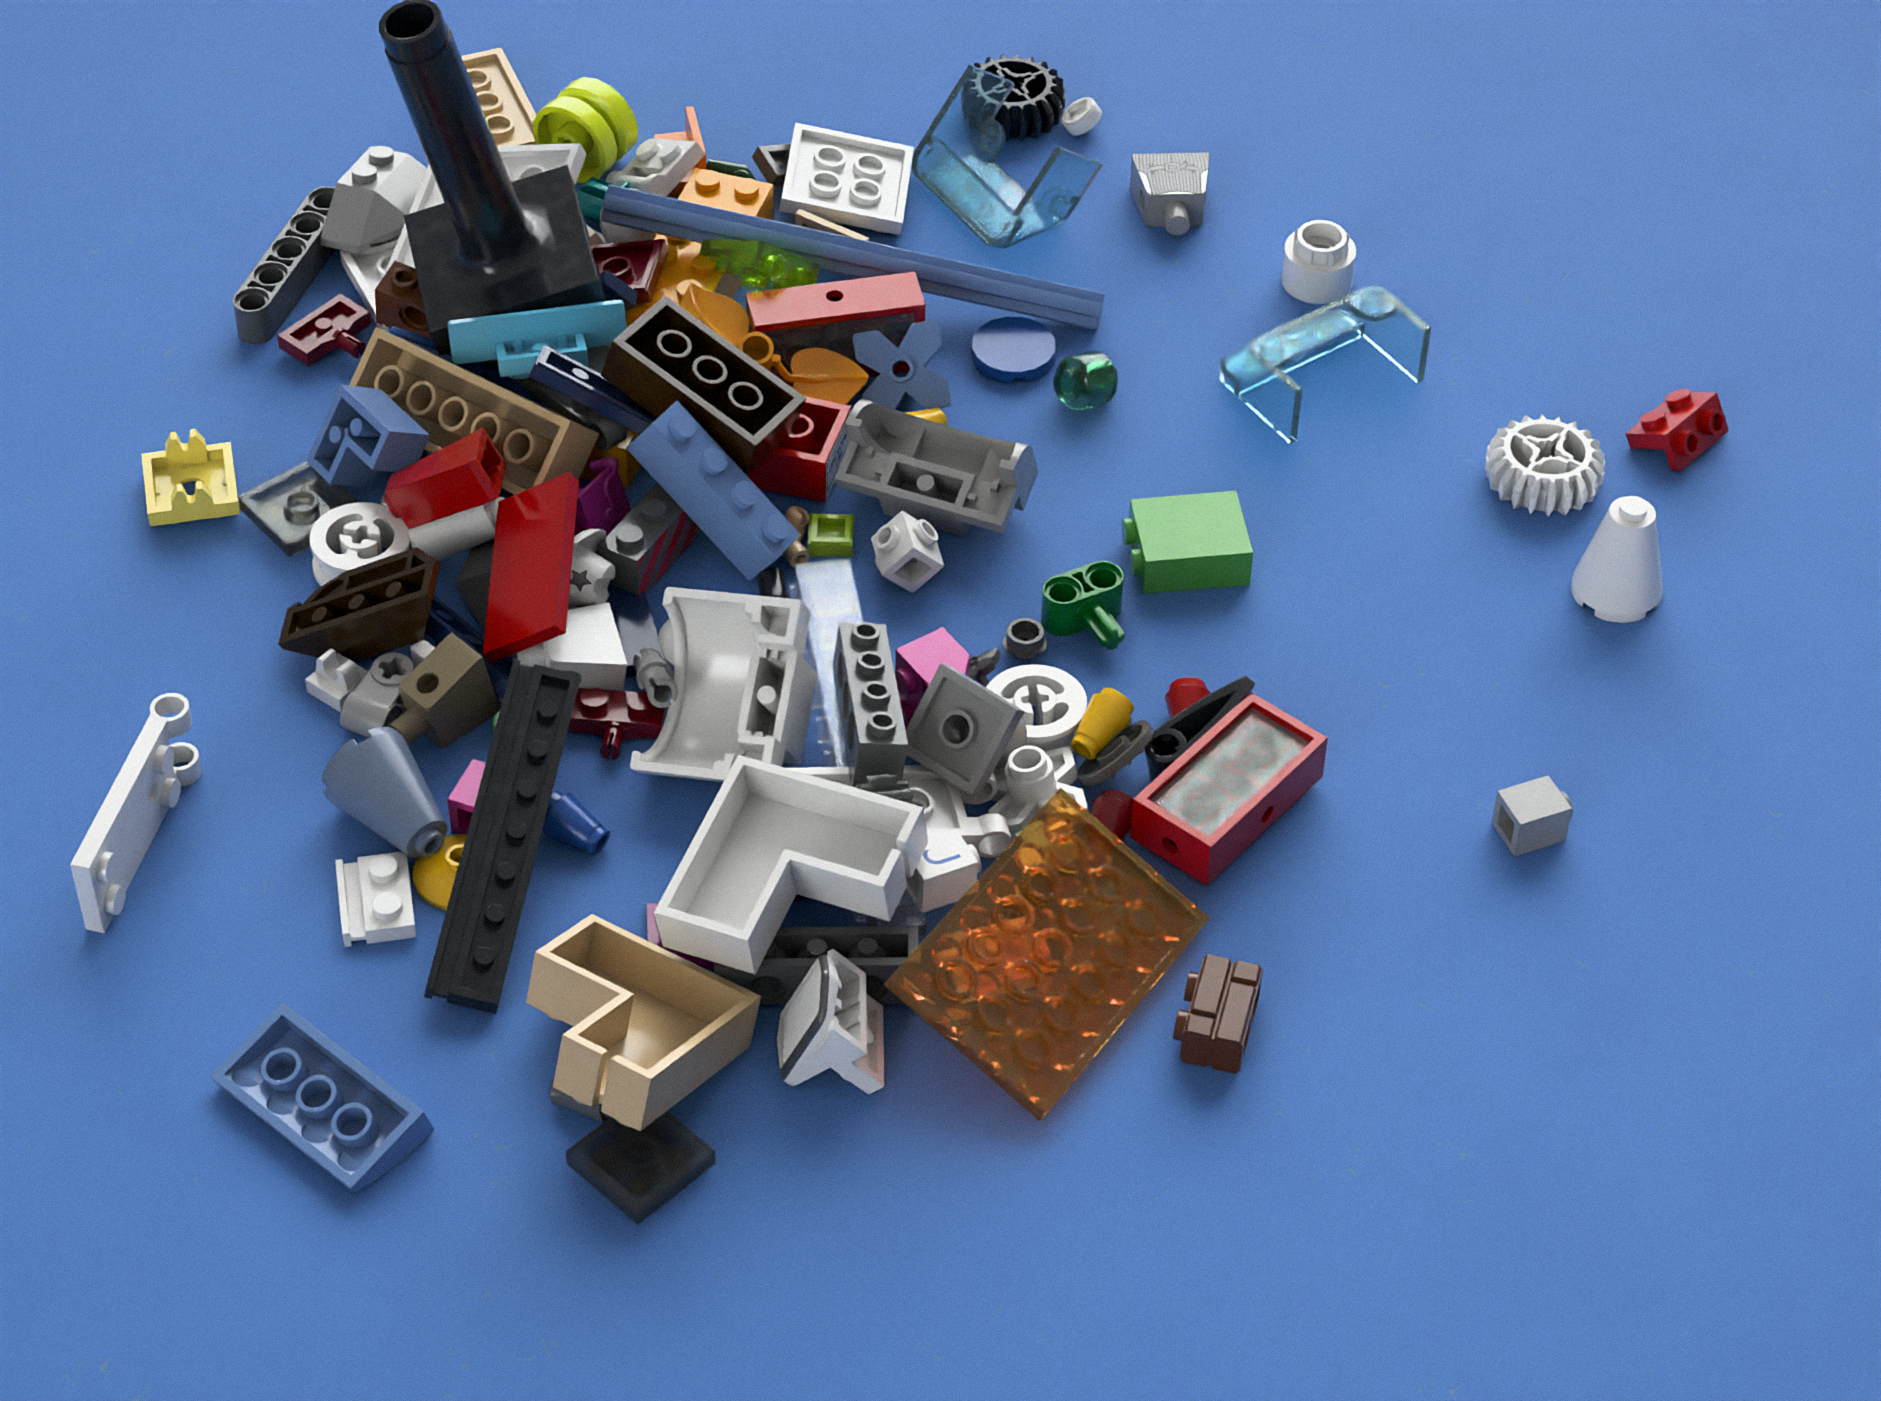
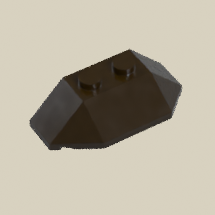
[278,547,440,663]

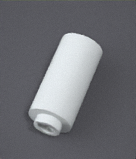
[409,497,504,562]

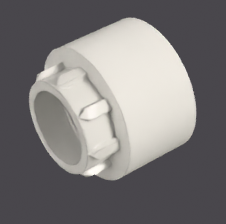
[1281,220,1356,304]

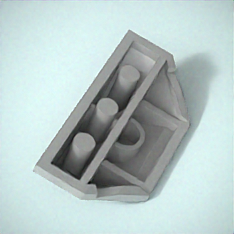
[320,146,427,254]

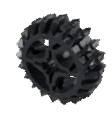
[959,54,1066,142]

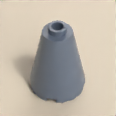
[322,727,447,858]

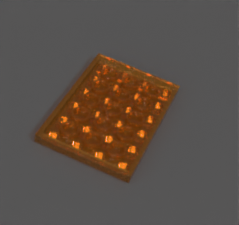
[884,788,1210,1121]

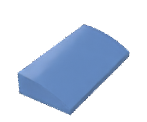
[210,1002,434,1193]

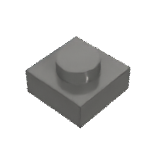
[752,144,791,187]

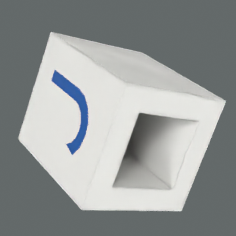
[906,828,981,913]

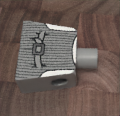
[1130,152,1209,236]

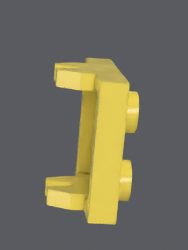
[141,429,240,527]

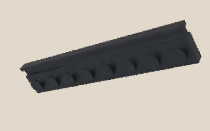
[424,659,581,1014]

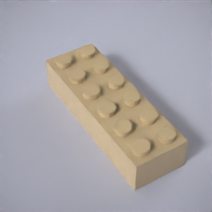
[349,327,600,495]

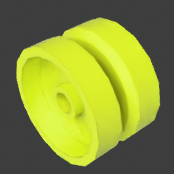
[533,77,638,183]

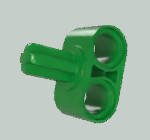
[1041,561,1125,650]

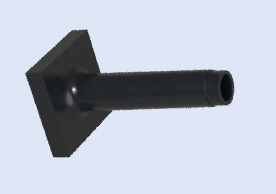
[378,0,606,356]

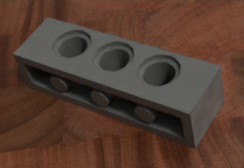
[832,622,908,788]
[714,926,919,1005]

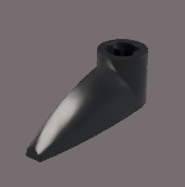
[1144,675,1255,782]

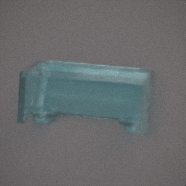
[911,64,1103,249]
[1219,286,1431,444]

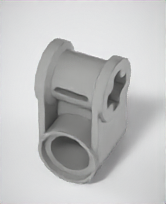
[340,652,414,738]

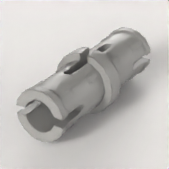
[633,647,678,708]

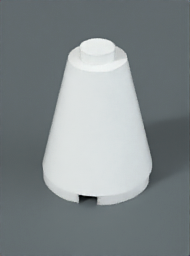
[1571,496,1663,623]

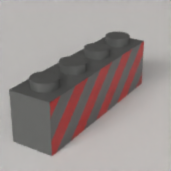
[598,482,702,596]

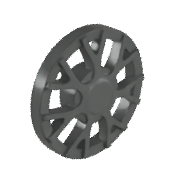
[1077,720,1154,787]

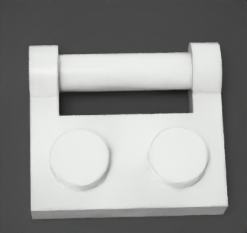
[606,138,705,197]

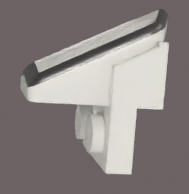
[776,949,884,1095]

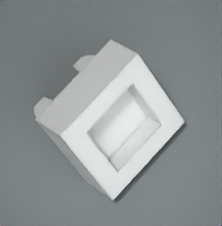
[305,648,368,713]

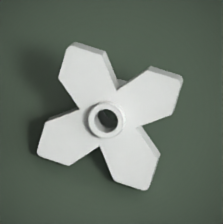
[988,746,1090,840]

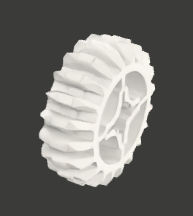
[1485,414,1605,517]

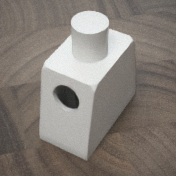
[512,603,627,691]

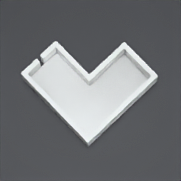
[654,754,928,975]

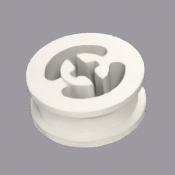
[310,502,411,586]
[986,664,1087,755]

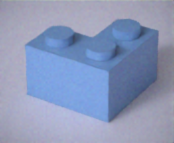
[306,385,430,488]

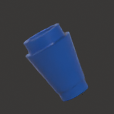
[542,790,610,855]

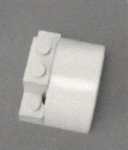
[630,587,818,782]

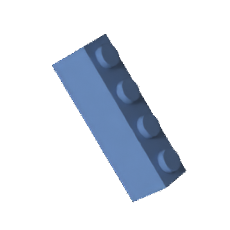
[626,401,801,581]

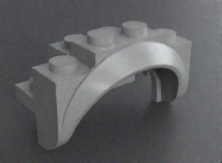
[834,399,1038,537]

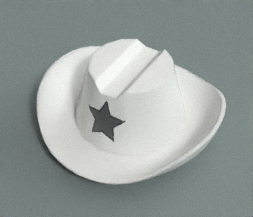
[568,528,615,610]

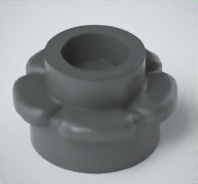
[1002,618,1048,660]

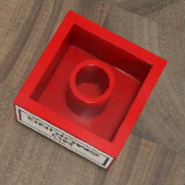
[747,396,851,502]

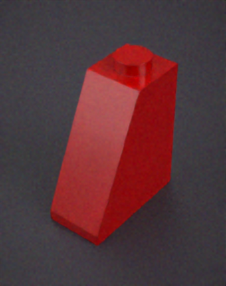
[384,427,507,529]

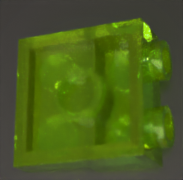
[699,239,821,291]

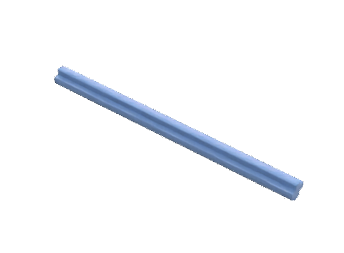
[601,184,1105,330]

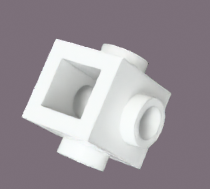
[871,511,944,593]

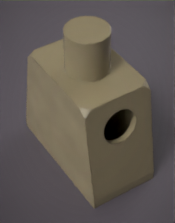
[389,632,500,748]

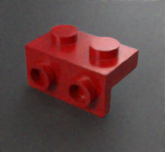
[1625,389,1728,471]

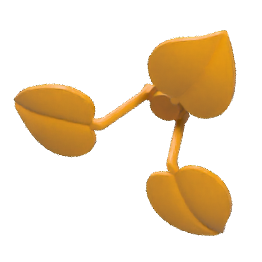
[680,283,869,405]

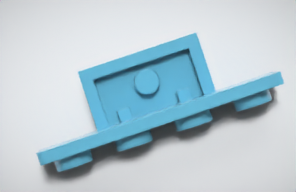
[447,300,627,379]

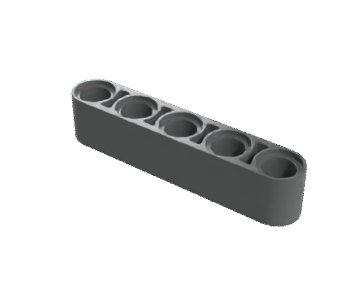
[233,186,336,344]

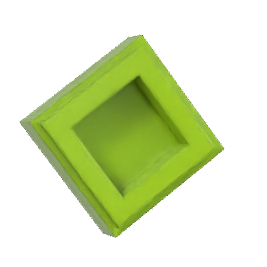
[808,514,854,557]

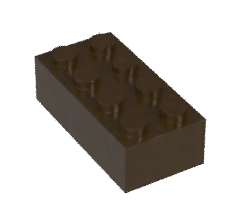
[601,295,807,475]

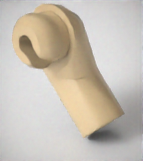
[782,506,810,568]

